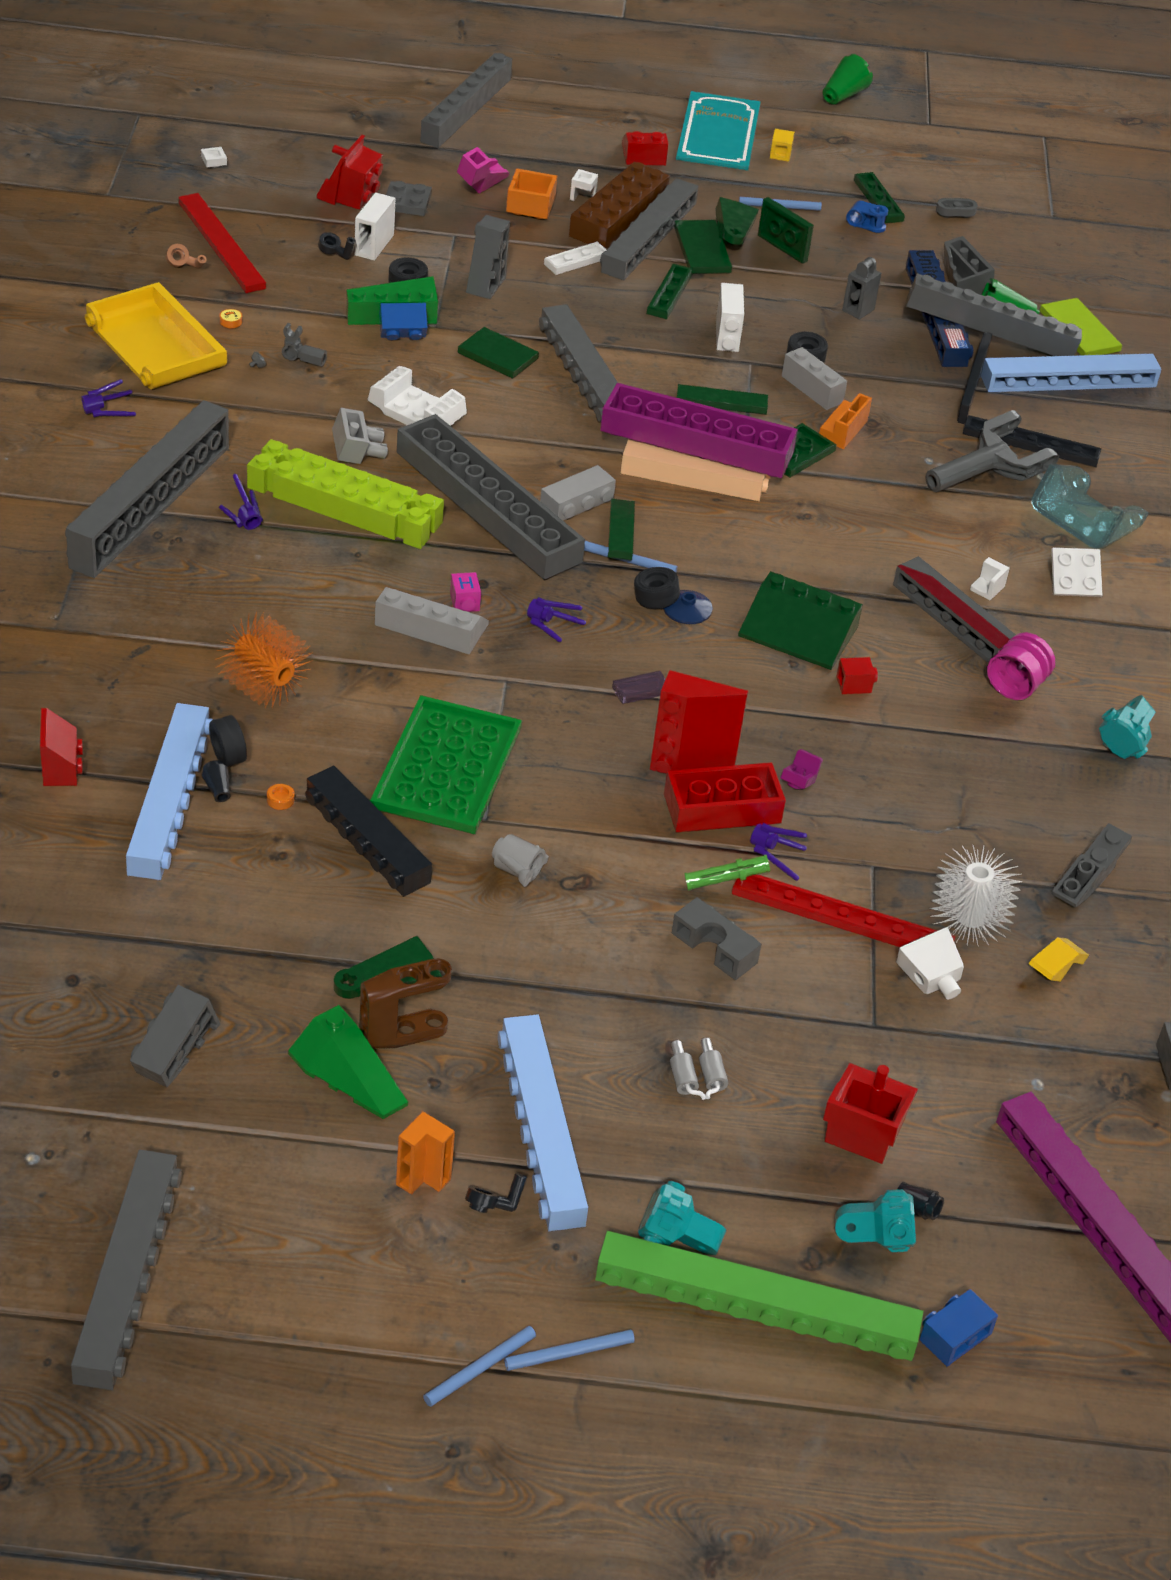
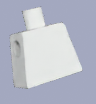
[897,927,964,1000]

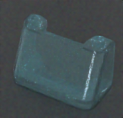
[1032,464,1149,549]

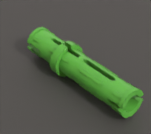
[684,855,770,891]

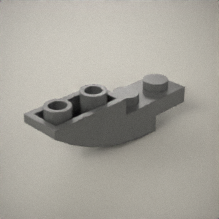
[1051,823,1132,908]

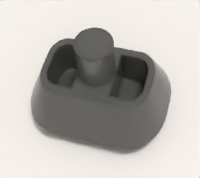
[249,352,266,368]

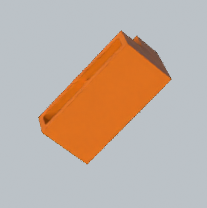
[819,393,872,449]
[396,1111,455,1195]

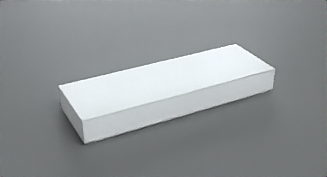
[544,242,606,275]

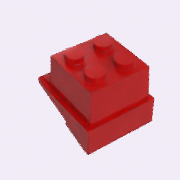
[316,134,383,210]
[823,1063,918,1164]

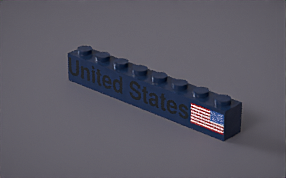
[905,250,973,367]

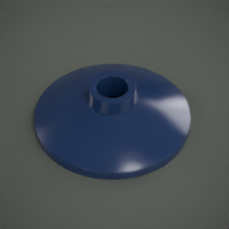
[663,590,713,624]

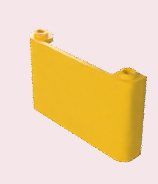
[85,282,227,389]

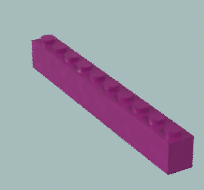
[996,1091,1171,1343]

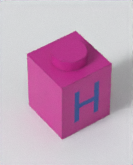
[450,572,481,612]

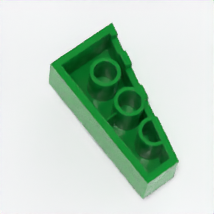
[346,276,438,325]

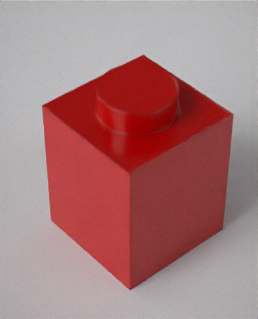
[836,657,878,694]

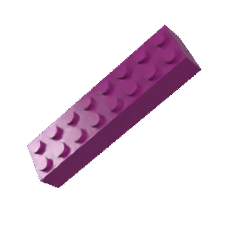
[600,383,798,478]

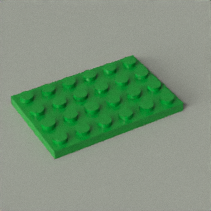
[370,695,522,834]

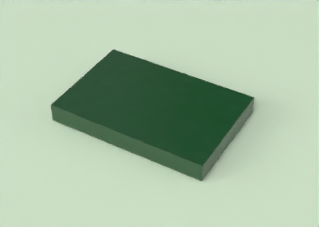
[758,197,814,264]
[458,327,539,379]
[784,423,837,478]

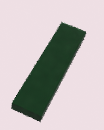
[854,172,905,224]
[646,264,693,319]
[677,384,768,415]
[608,498,635,560]

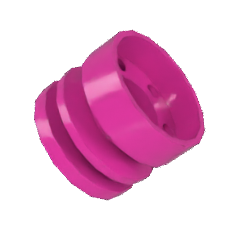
[987,632,1055,700]

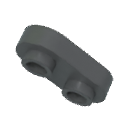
[936,198,978,218]

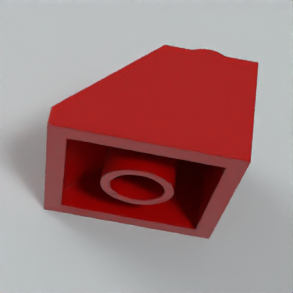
[622,131,669,166]
[40,708,83,786]

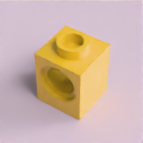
[770,129,795,161]

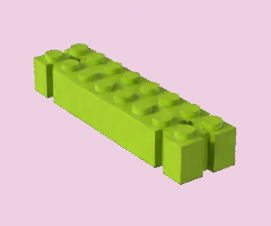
[247,439,444,549]

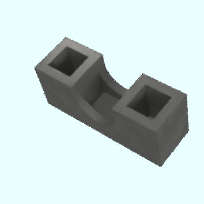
[672,897,762,980]

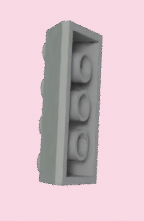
[375,587,489,654]

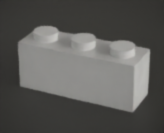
[782,347,847,410]
[540,465,616,521]

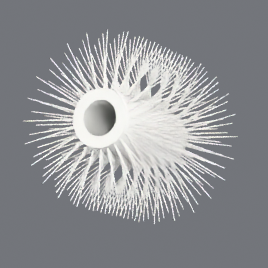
[930,846,1022,945]

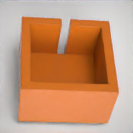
[506,169,557,219]

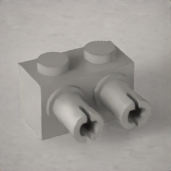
[332,408,388,464]

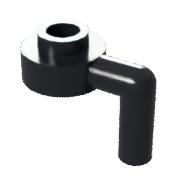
[318,232,356,260]
[465,1173,527,1213]

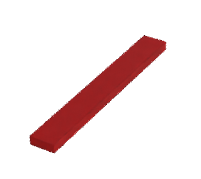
[178,193,266,293]
[732,874,956,947]

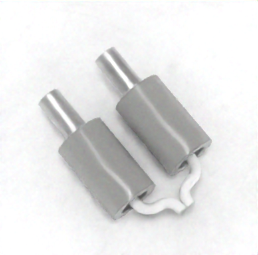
[670,1038,728,1100]

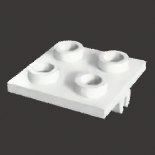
[1051,548,1102,597]

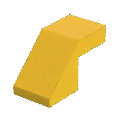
[1029,937,1089,982]

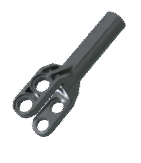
[926,410,1059,492]

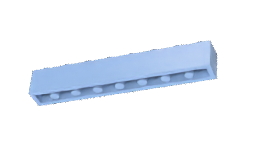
[981,354,1161,392]
[126,703,213,880]
[498,1015,588,1231]

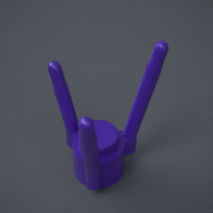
[81,379,136,417]
[219,474,263,530]
[527,597,586,642]
[750,823,807,881]

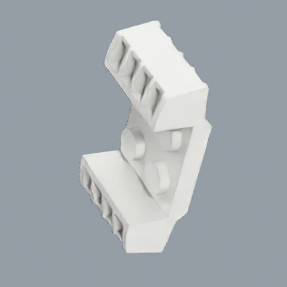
[368,366,467,425]

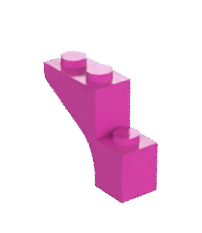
[457,147,509,194]

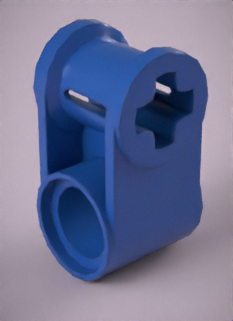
[846,201,888,233]

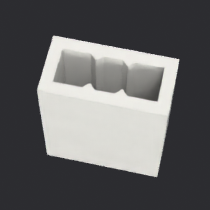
[354,192,395,260]
[716,283,744,352]

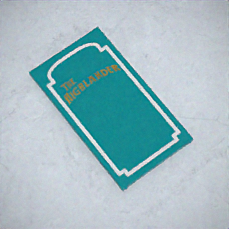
[676,91,761,170]

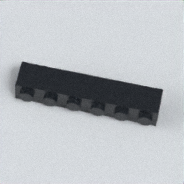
[305,765,432,897]

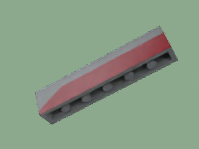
[893,556,1016,663]

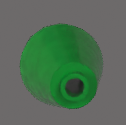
[823,54,873,104]
[981,278,1039,314]

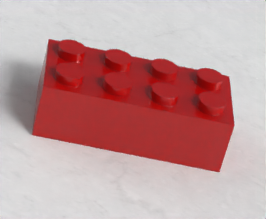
[664,762,786,832]

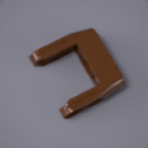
[359,958,452,1049]

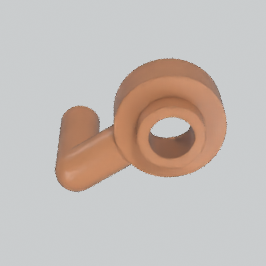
[166,244,207,268]

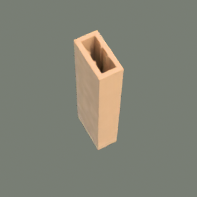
[621,438,771,501]

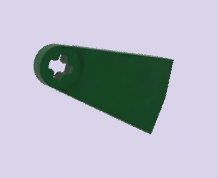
[715,197,759,245]
[333,936,442,999]

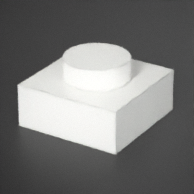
[201,147,227,168]

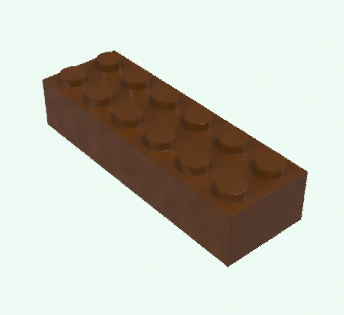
[569,162,670,250]

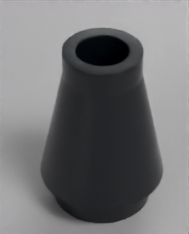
[201,760,231,802]
[897,1182,944,1220]

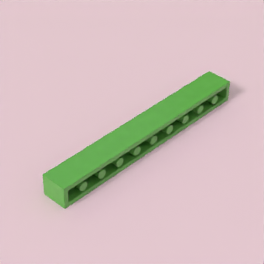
[595,1231,923,1361]

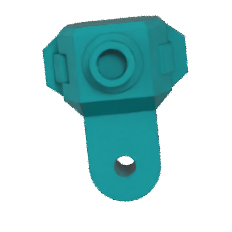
[1099,695,1156,759]
[638,1181,727,1255]
[835,1189,916,1252]

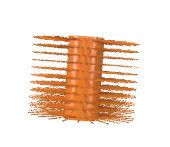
[215,612,313,708]

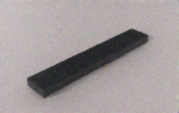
[957,332,992,424]
[962,415,1102,467]

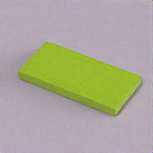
[1039,298,1122,356]

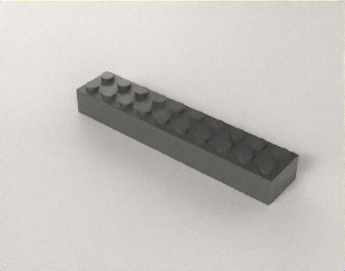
[65,400,229,578]
[397,414,585,580]

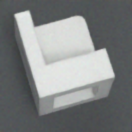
[570,169,598,201]
[970,557,1010,600]

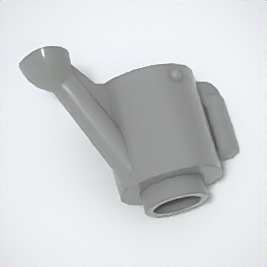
[492,834,549,887]

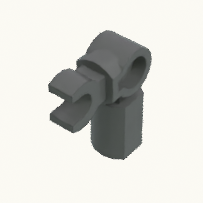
[282,323,327,366]

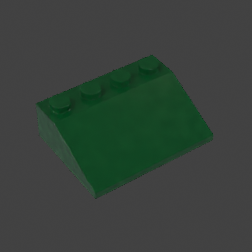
[738,571,863,670]

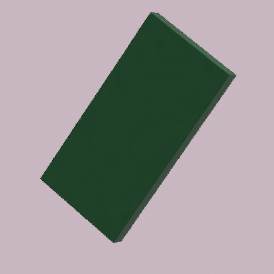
[674,220,732,274]

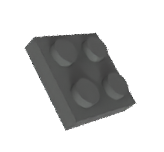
[386,181,432,216]

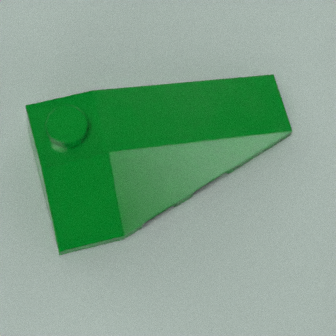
[288,1005,408,1119]

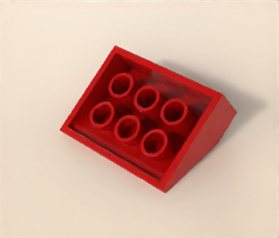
[650,670,748,774]

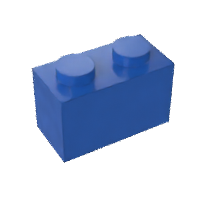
[379,303,427,340]
[920,1289,998,1367]

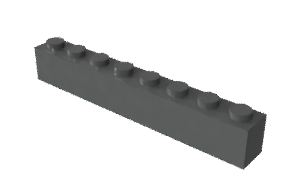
[420,53,512,148]
[600,178,698,280]
[906,274,1082,356]
[539,304,618,422]
[71,1150,182,1390]

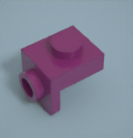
[780,749,823,789]

